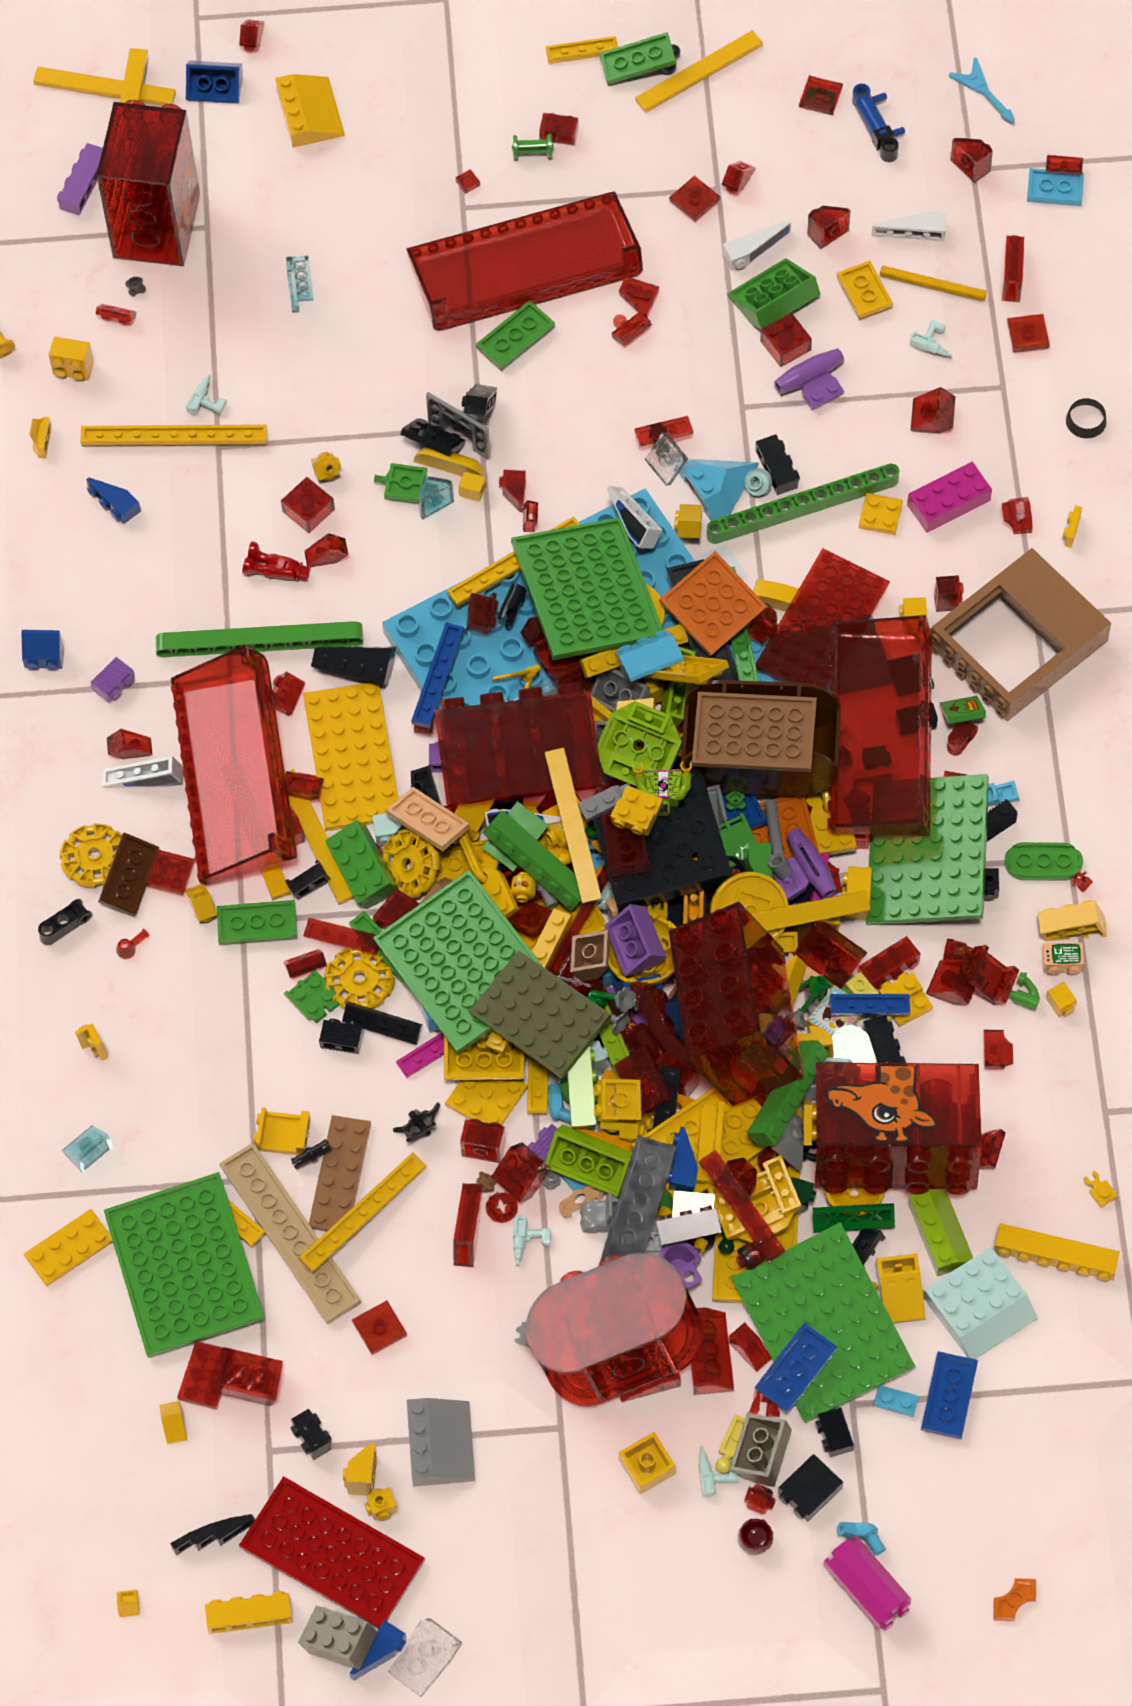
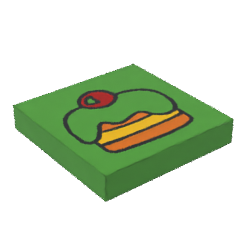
[940,695,986,724]

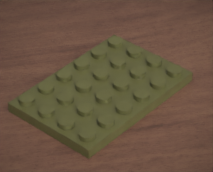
[469,950,612,1079]

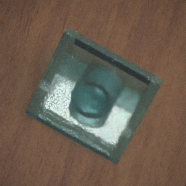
[419,476,454,520]
[61,1125,112,1172]

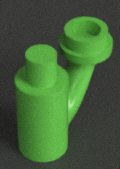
[1007,972,1040,1010]

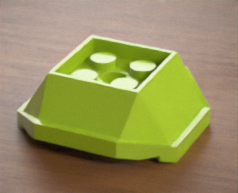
[596,701,683,786]

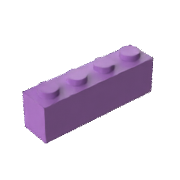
[57,143,109,216]

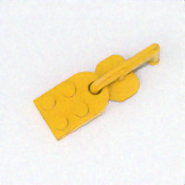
[805,780,857,855]
[458,829,519,918]

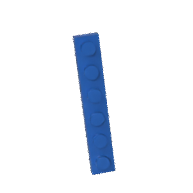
[411,622,464,729]

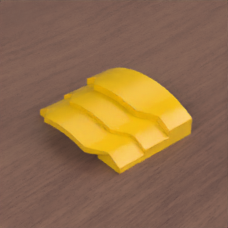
[707,1155,802,1244]

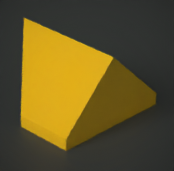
[454,799,495,832]

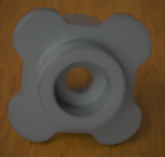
[125,276,146,295]

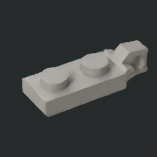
[578,783,631,822]

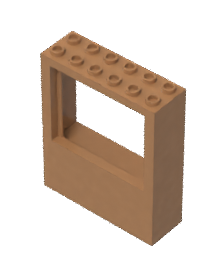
[929,548,1111,722]

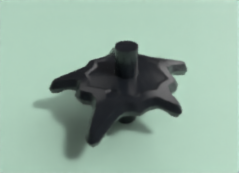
[393,1102,440,1143]

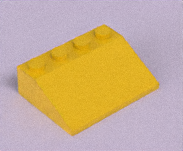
[275,74,345,148]
[444,1031,525,1080]

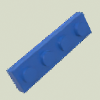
[829,994,911,1015]

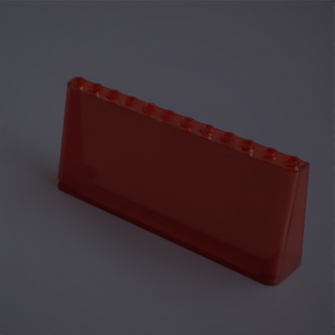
[406,191,643,331]
[828,615,932,836]
[171,644,297,886]

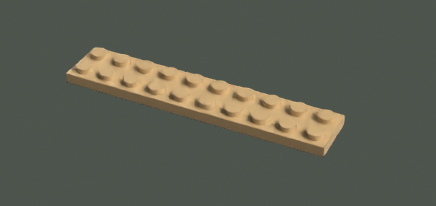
[219,1143,361,1324]

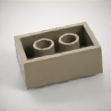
[298,1605,378,1670]

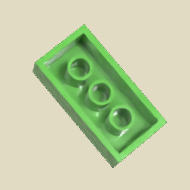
[325,820,399,909]

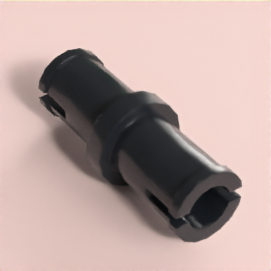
[291,1139,332,1170]

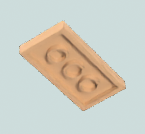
[386,787,470,851]

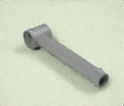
[763,800,792,878]

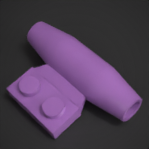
[774,348,845,411]
[772,828,837,902]

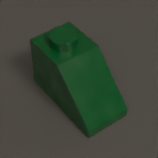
[791,1177,817,1216]

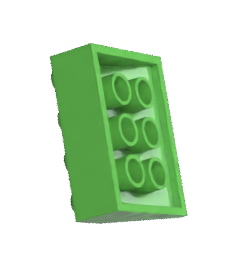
[727,258,821,331]

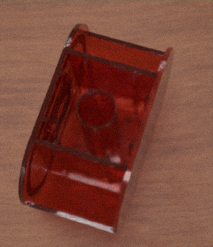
[526,1253,703,1407]

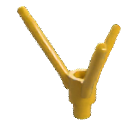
[492,664,541,703]

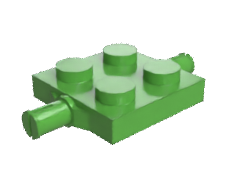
[374,463,438,504]

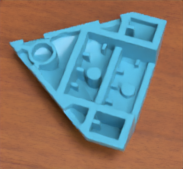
[675,459,759,521]

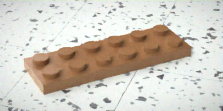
[309,1115,371,1232]

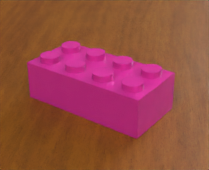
[907,461,992,533]

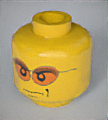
[510,872,537,903]

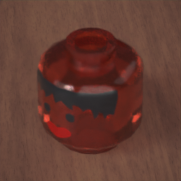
[736,1242,767,1270]

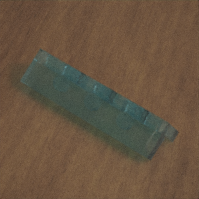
[286,255,314,313]

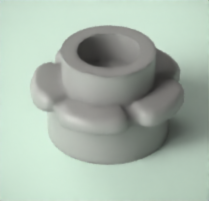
[541,1170,561,1189]

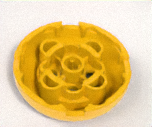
[608,912,683,987]

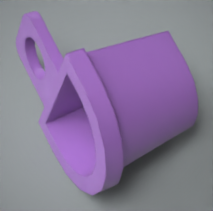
[658,1241,702,1289]

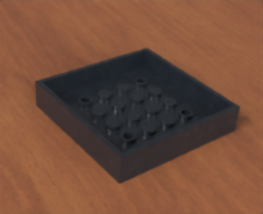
[593,768,732,913]

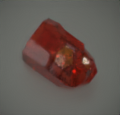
[943,938,974,966]

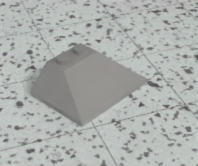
[426,392,490,460]

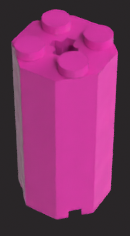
[824,1535,911,1631]

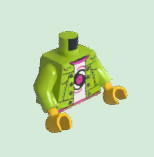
[632,760,693,816]

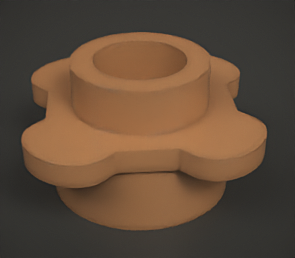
[476,1172,496,1192]

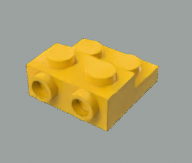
[610,785,664,836]
[879,972,933,1028]
[593,1079,641,1122]
[600,1111,654,1141]

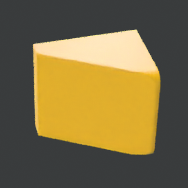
[117,1589,140,1617]

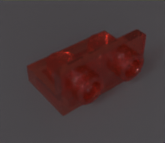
[466,593,498,634]

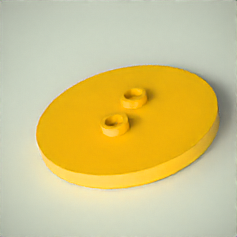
[710,872,789,951]

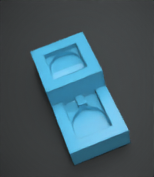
[988,780,1020,806]

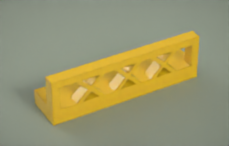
[696,1101,725,1185]

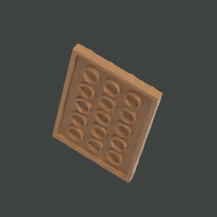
[692,692,817,772]

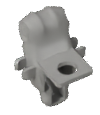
[580,1193,618,1233]

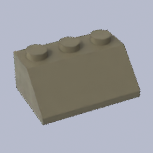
[730,1413,792,1487]

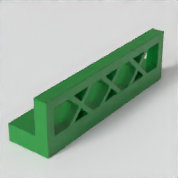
[812,1203,895,1232]

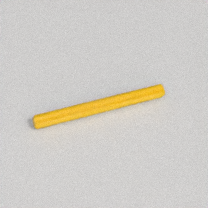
[880,265,987,301]

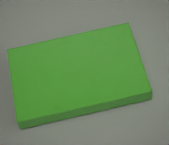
[482,801,548,872]

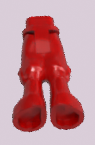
[242,541,311,581]

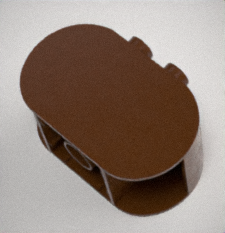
[681,680,841,796]

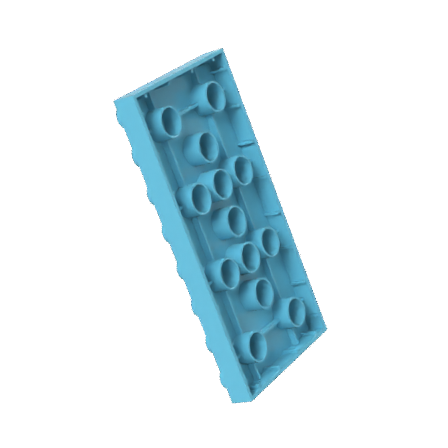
[382,488,695,744]

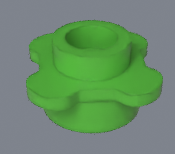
[726,791,746,810]

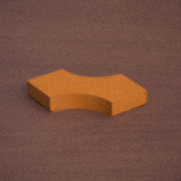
[993,1578,1036,1621]

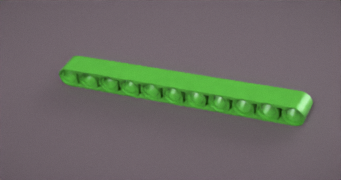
[707,463,900,544]
[156,621,363,657]

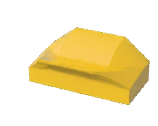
[29,417,52,459]

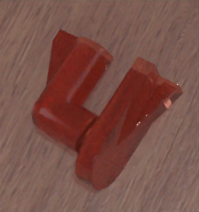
[748,1390,780,1418]

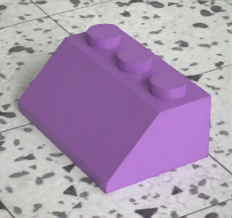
[604,904,667,976]

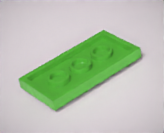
[600,32,677,85]
[476,300,555,370]
[217,900,297,945]

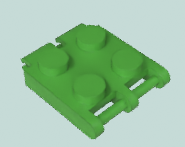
[718,812,757,868]
[284,969,340,1024]

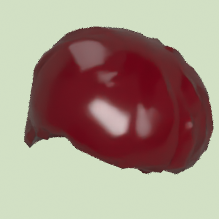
[738,1518,774,1555]

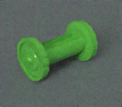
[512,134,554,159]

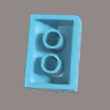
[615,630,684,682]

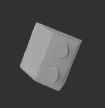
[772,1114,804,1171]

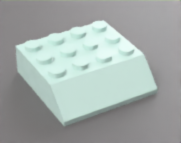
[923,1247,1038,1359]

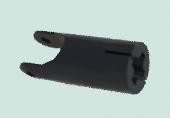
[497,583,527,628]

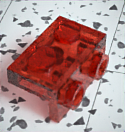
[265,671,306,716]

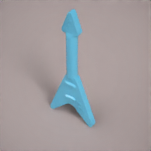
[949,58,1015,124]

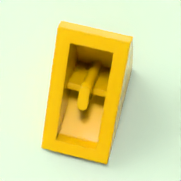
[159,1400,187,1444]

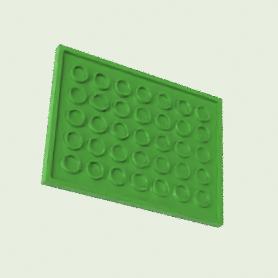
[511,517,663,660]
[866,774,989,925]
[373,870,543,1054]
[104,1172,265,1358]
[731,1222,916,1424]

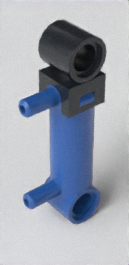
[852,83,905,162]

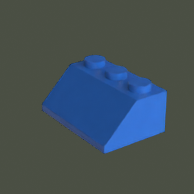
[186,61,242,103]

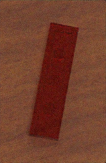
[303,917,379,956]

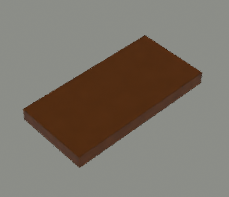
[98,832,159,917]

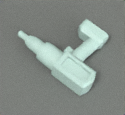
[910,319,953,358]
[186,374,226,415]
[513,1216,551,1266]
[698,1446,739,1498]

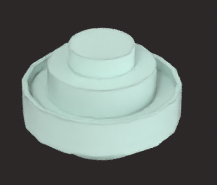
[745,468,772,496]

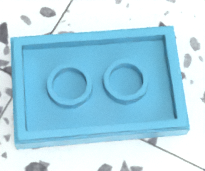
[1027,168,1084,206]

